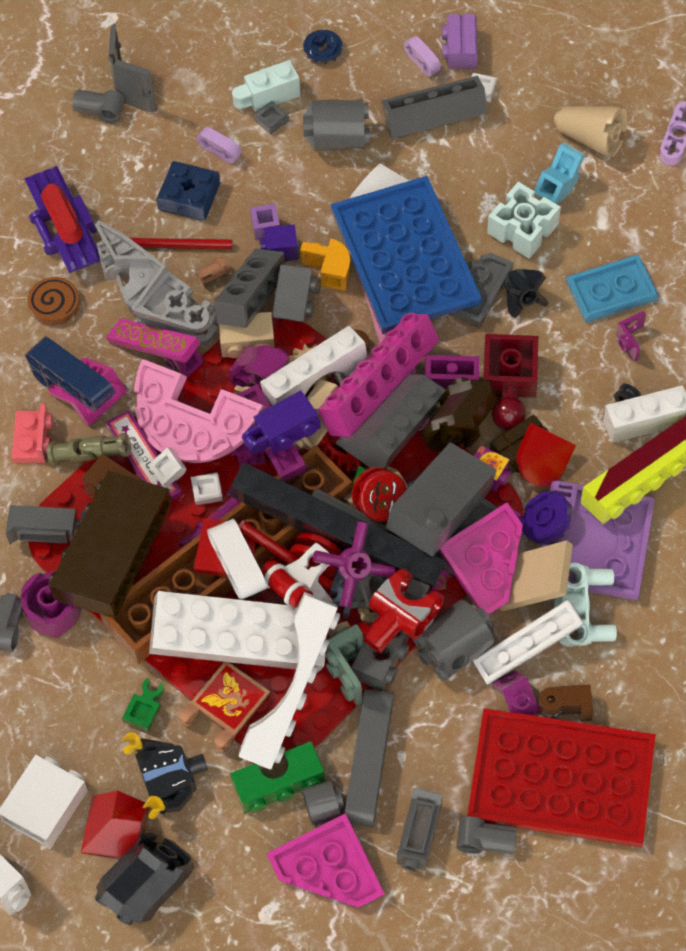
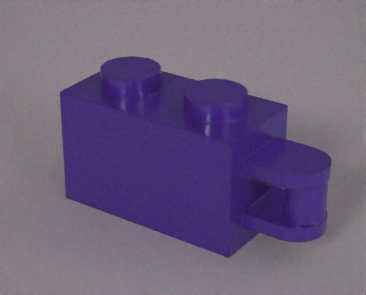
[242,390,321,455]

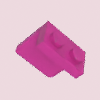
[48,358,127,426]

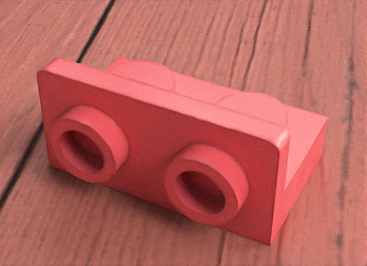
[12,404,53,463]

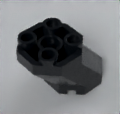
[95,832,195,925]

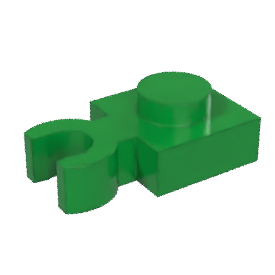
[122,678,165,732]

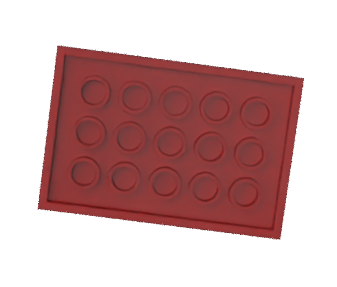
[467,708,656,848]

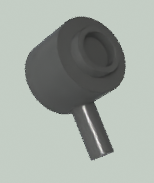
[302,781,344,828]

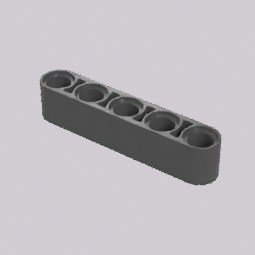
[345,689,394,827]

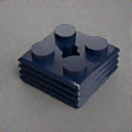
[156,161,221,221]

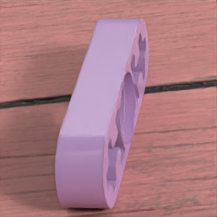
[659,101,686,166]

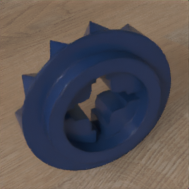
[303,30,342,64]

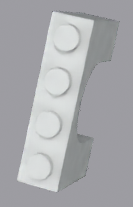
[260,326,367,406]

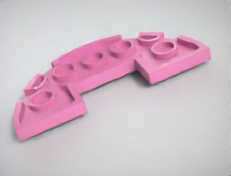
[134,359,268,463]

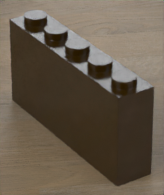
[49,471,173,619]

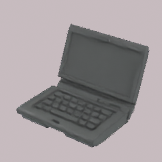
[109,23,157,112]

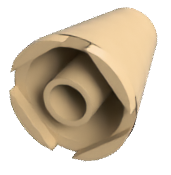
[554,106,627,157]

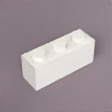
[603,385,686,443]

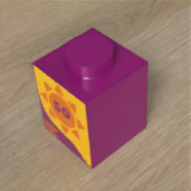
[474,445,511,493]

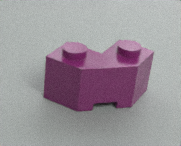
[228,345,290,388]

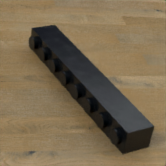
[227,462,446,590]

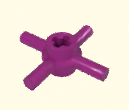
[313,521,395,607]

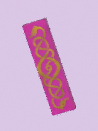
[106,318,200,363]

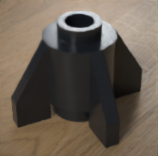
[504,269,549,318]

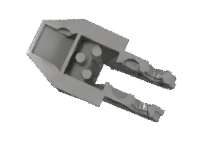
[95,220,219,345]

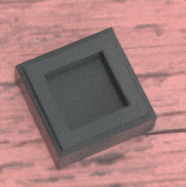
[254,102,289,135]

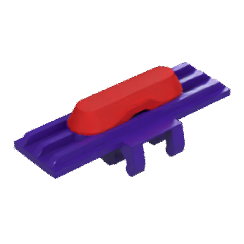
[24,166,101,273]

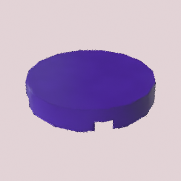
[520,491,572,544]

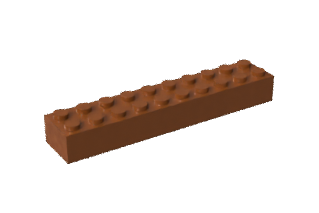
[100,446,352,664]

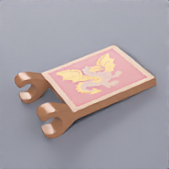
[178,662,271,753]

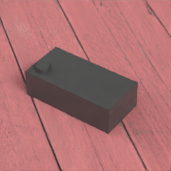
[386,442,496,557]

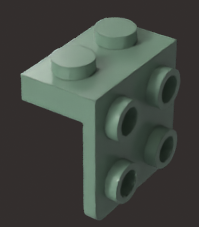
[325,624,363,706]

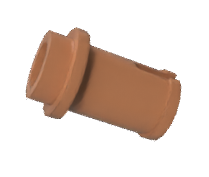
[196,258,230,286]

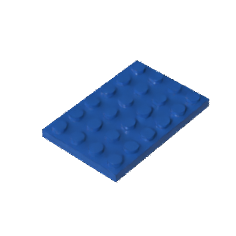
[330,176,482,334]

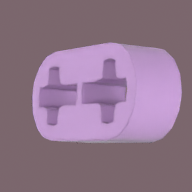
[404,36,441,77]
[196,127,242,164]

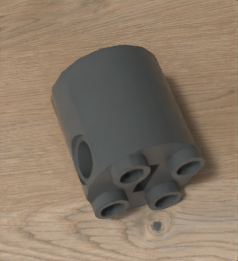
[303,98,370,151]
[413,600,494,682]

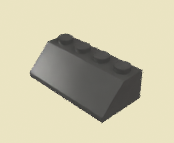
[336,375,446,468]

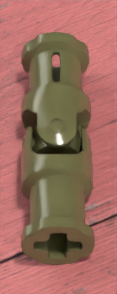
[47,432,131,466]

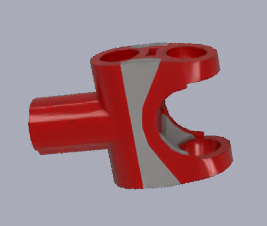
[362,569,444,653]

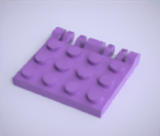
[539,481,655,601]

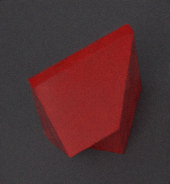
[81,790,150,859]

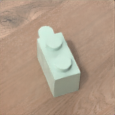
[232,60,300,112]

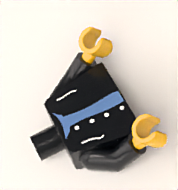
[121,732,208,819]

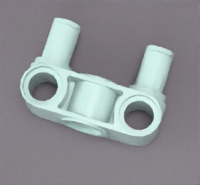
[554,562,617,647]

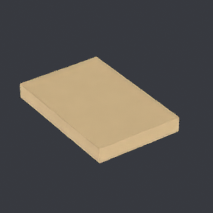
[499,541,573,611]

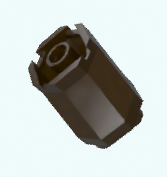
[421,377,497,452]

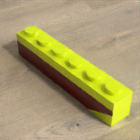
[581,416,686,524]

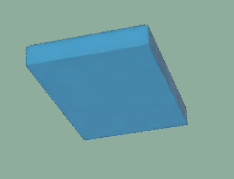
[565,254,659,323]

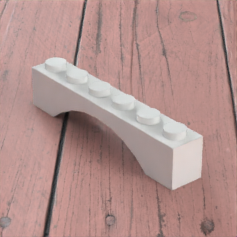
[239,592,340,770]

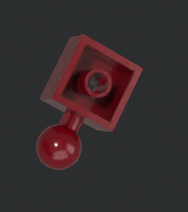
[483,334,539,431]

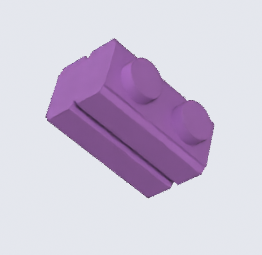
[442,14,478,69]

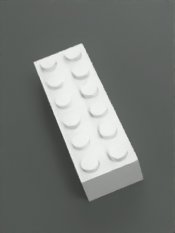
[149,591,327,672]

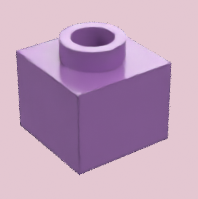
[250,204,280,240]

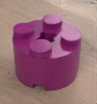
[21,571,81,638]

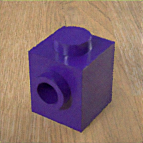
[260,224,298,262]

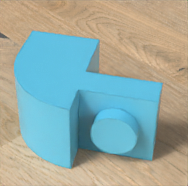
[534,142,586,204]

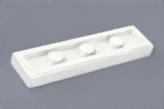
[473,600,585,685]

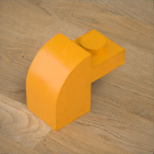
[300,238,351,291]

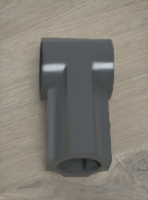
[72,89,126,124]
[0,593,23,652]
[456,816,517,855]

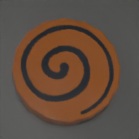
[27,277,80,326]

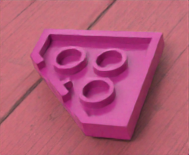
[438,503,523,615]
[266,813,386,908]

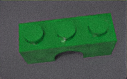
[230,741,325,814]

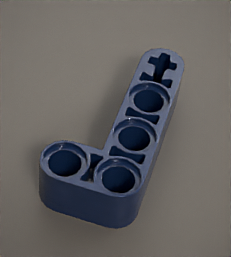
[25,336,116,411]

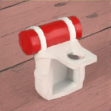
[260,543,334,608]

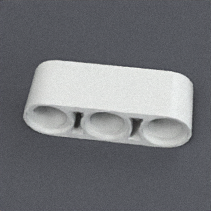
[207,519,267,600]

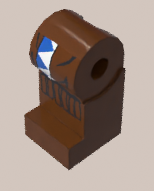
[538,684,593,721]

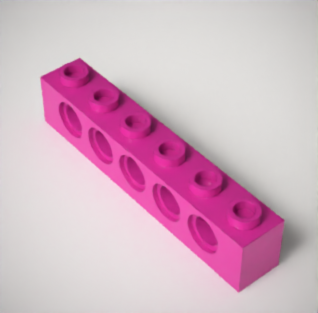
[317,313,439,437]

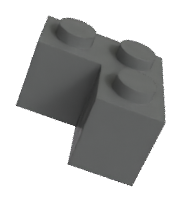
[272,264,321,323]

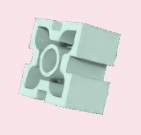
[487,182,561,259]

